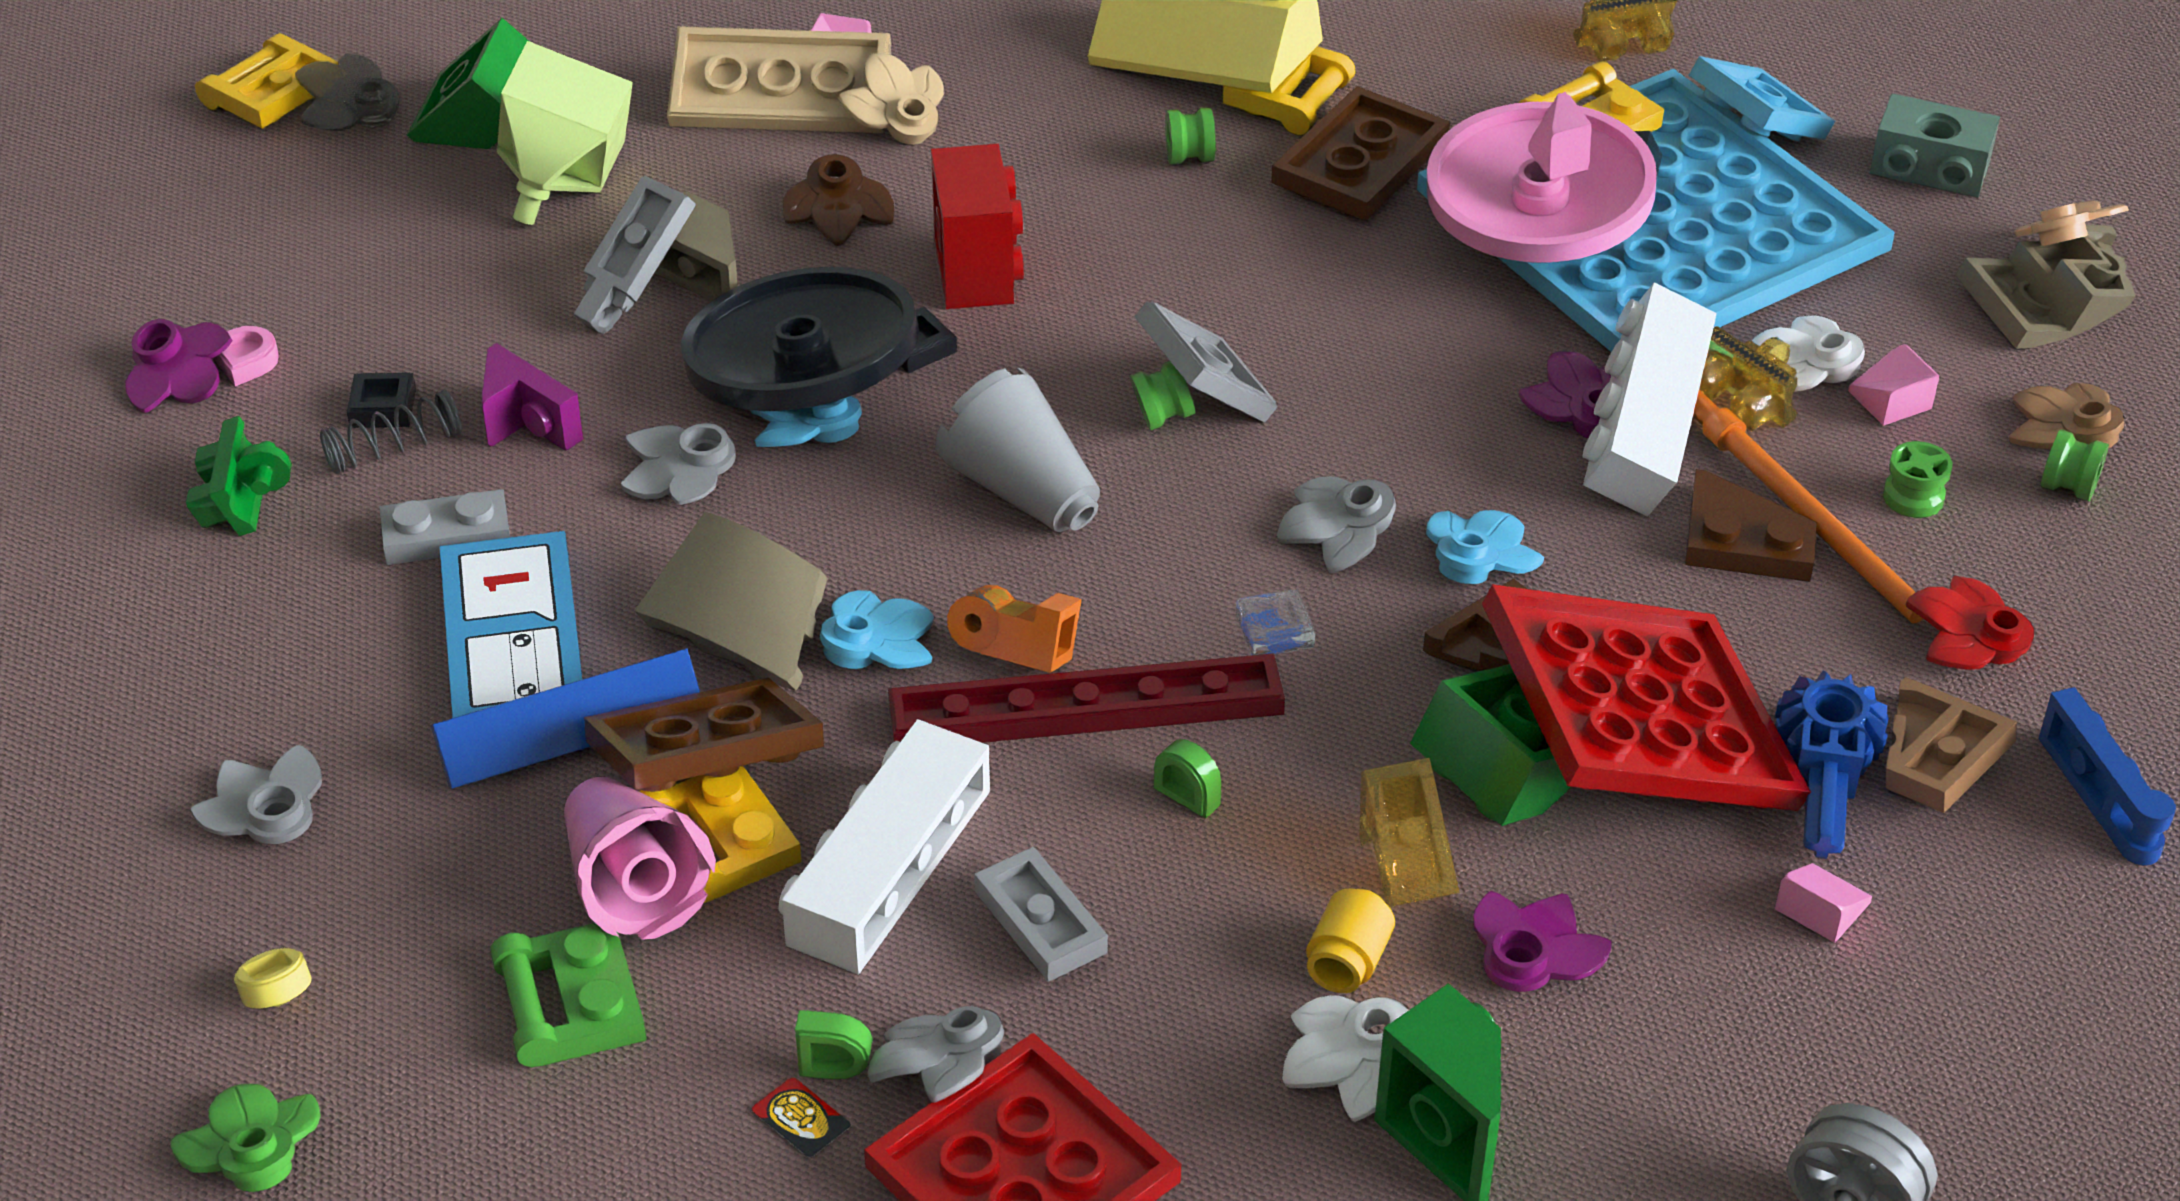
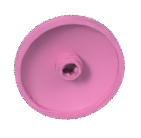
[1427,102,1657,263]

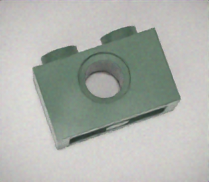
[1869,93,2001,198]

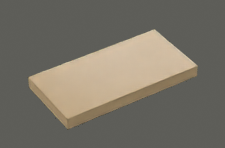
[667,26,891,133]

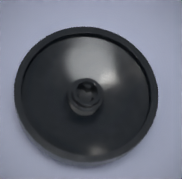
[681,267,919,411]

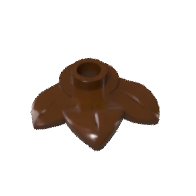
[783,154,894,246]

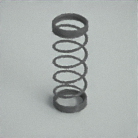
[320,390,462,474]

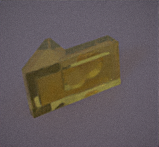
[1359,758,1460,908]

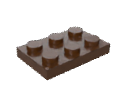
[1271,86,1450,221]
[584,677,824,792]

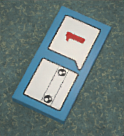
[440,531,583,718]

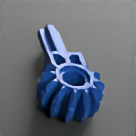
[1775,670,1889,859]

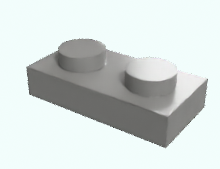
[379,489,510,565]
[975,846,1108,982]

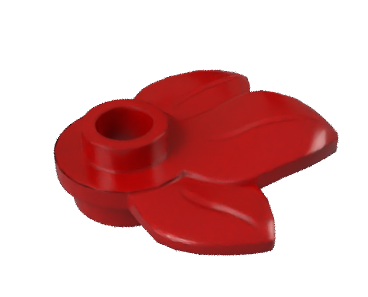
[1906,576,2034,670]

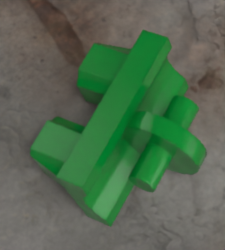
[186,416,292,537]

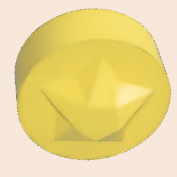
[234,948,311,1009]

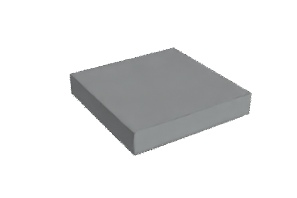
[1134,301,1278,423]

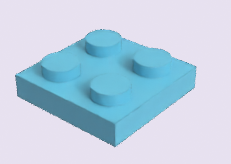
[1689,56,1835,141]

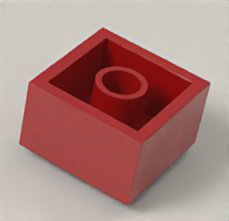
[931,143,1024,309]

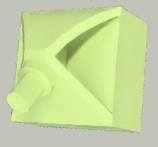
[497,41,633,225]

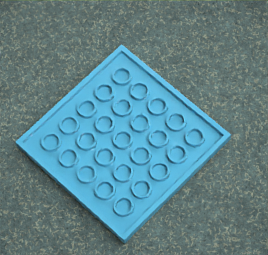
[1417,68,1895,352]

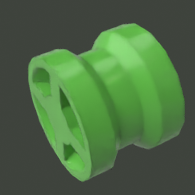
[1165,107,1216,165]
[1130,361,1196,431]
[2040,429,2109,502]
[1883,441,1953,518]

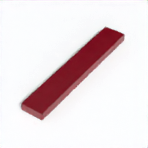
[888,653,1285,743]

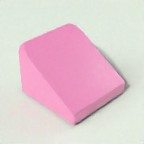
[1775,863,1872,943]

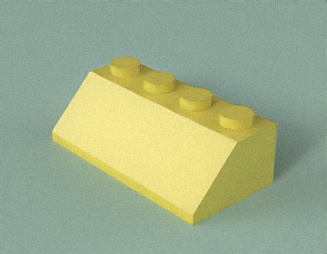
[1088,0,1323,93]

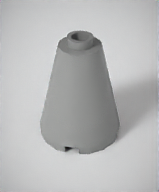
[935,368,1100,532]

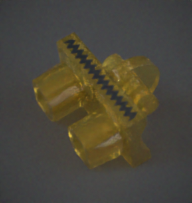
[1573,0,1677,61]
[1699,326,1797,432]

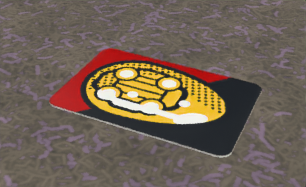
[752,1077,851,1157]

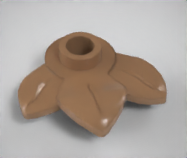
[2009,383,2124,449]

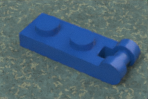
[2038,687,2176,866]

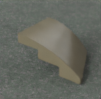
[1955,225,2136,349]
[634,512,827,691]

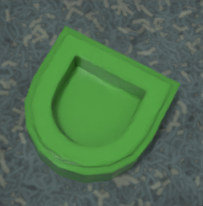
[1154,739,1222,818]
[795,1010,873,1079]

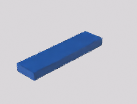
[430,648,700,789]

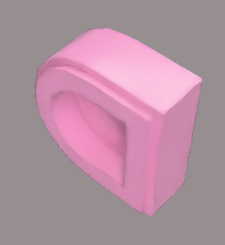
[212,326,279,386]

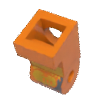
[947,585,1082,673]

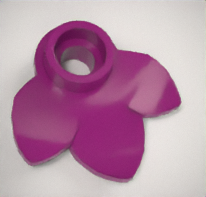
[125,319,233,413]
[1518,351,1611,438]
[1473,891,1612,992]

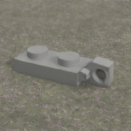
[574,175,696,334]

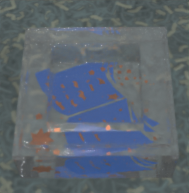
[1236,589,1315,655]

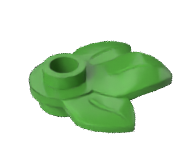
[171,1084,321,1192]

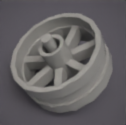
[1786,1103,1938,1201]

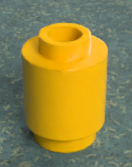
[1306,888,1395,993]

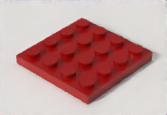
[1482,584,1811,811]

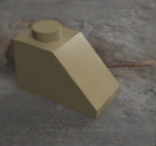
[654,191,738,301]

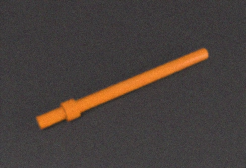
[1693,390,1923,624]

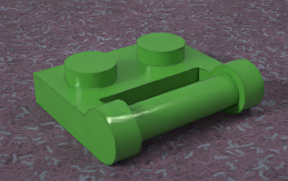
[490,923,647,1067]

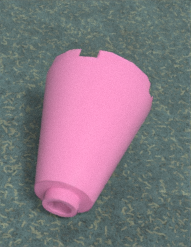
[564,777,716,940]

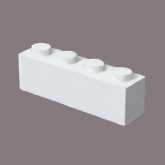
[1582,282,1717,517]
[779,719,990,975]

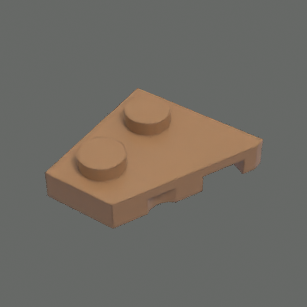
[1885,677,2017,813]

